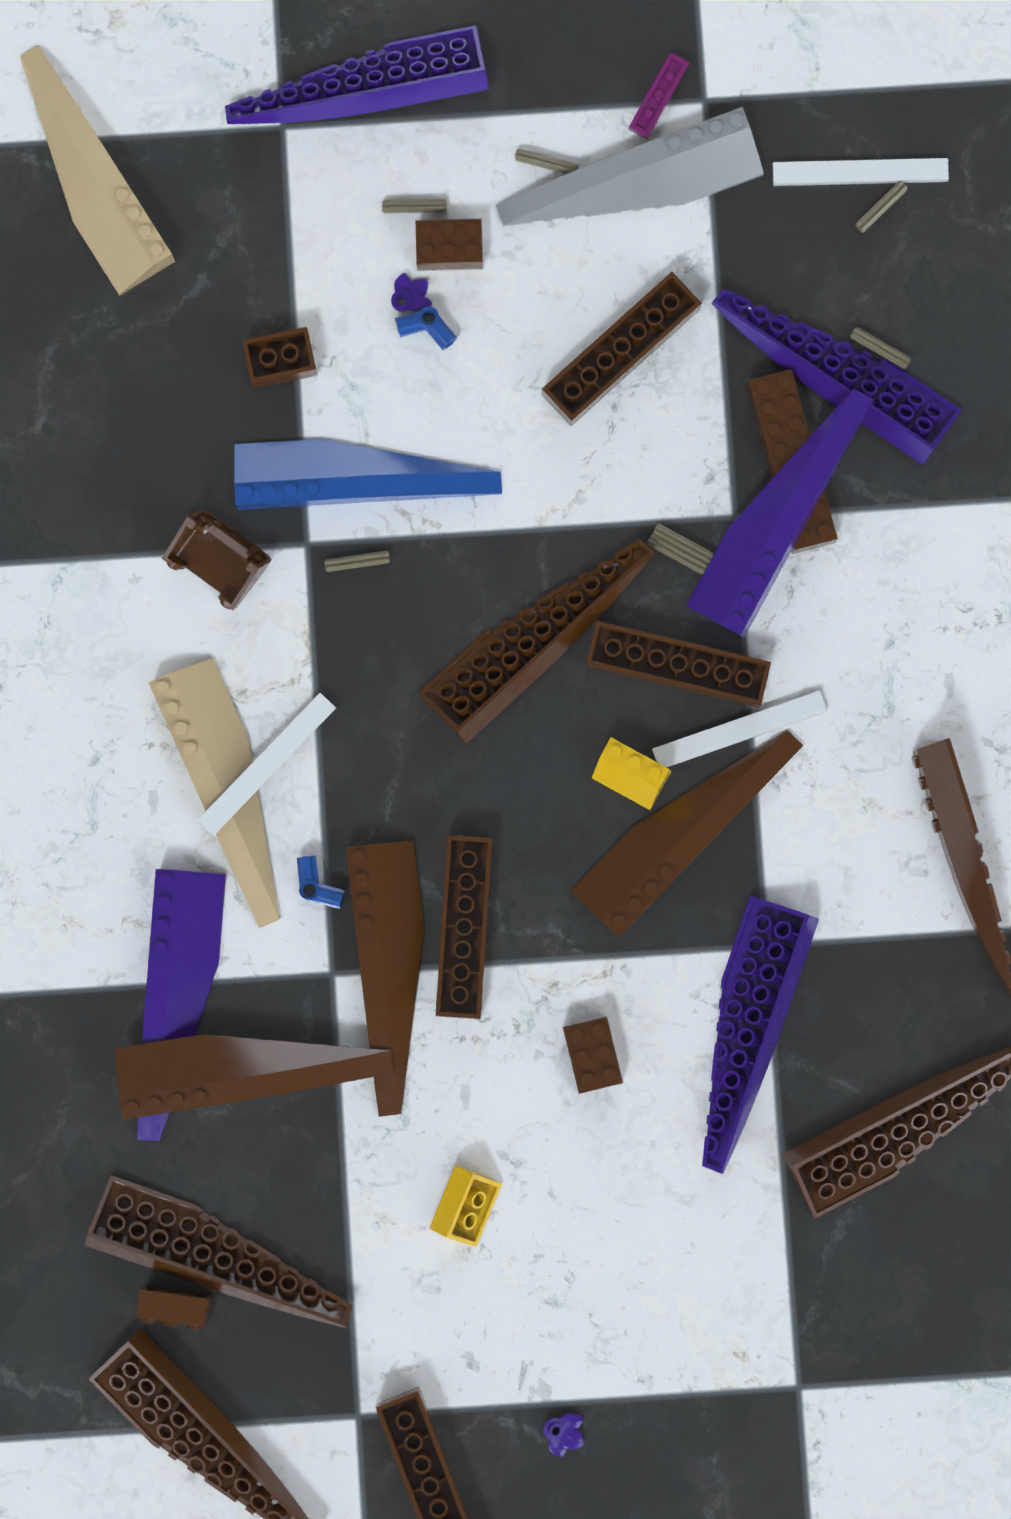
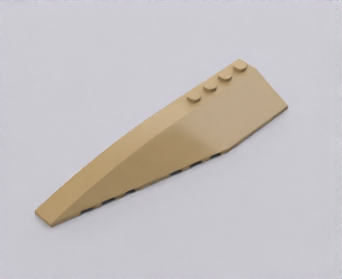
[20,45,175,296]
[148,658,280,928]

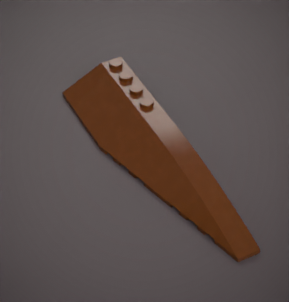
[418,539,655,744]
[85,1175,353,1328]

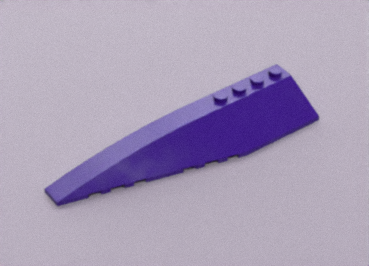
[225,25,489,124]
[711,288,962,465]
[687,389,874,637]
[137,869,226,1141]
[702,895,819,1174]

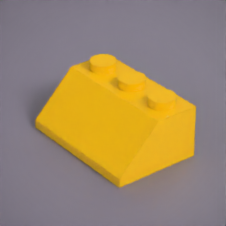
[592,738,672,810]
[429,1165,502,1247]

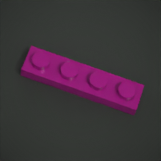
[628,52,690,140]

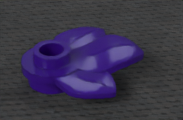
[391,273,432,312]
[543,1413,584,1457]

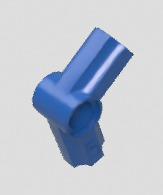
[395,306,457,351]
[297,856,345,909]

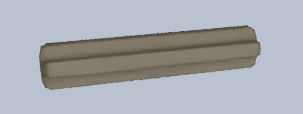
[515,148,579,174]
[855,181,908,232]
[382,199,447,213]
[850,327,911,369]
[653,524,714,564]
[647,534,708,575]
[324,551,390,572]

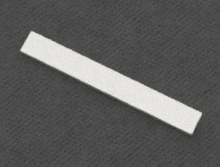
[772,158,949,186]
[652,690,827,768]
[197,693,336,837]

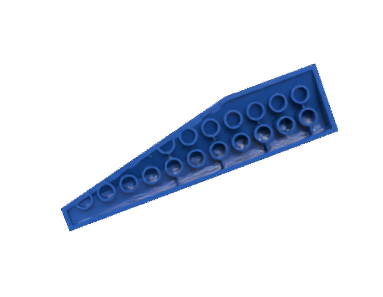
[234,439,502,510]

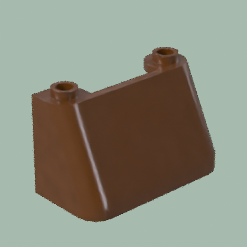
[162,510,271,611]

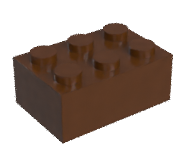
[415,219,483,271]
[242,327,318,389]
[562,1017,623,1094]
[135,1285,213,1330]

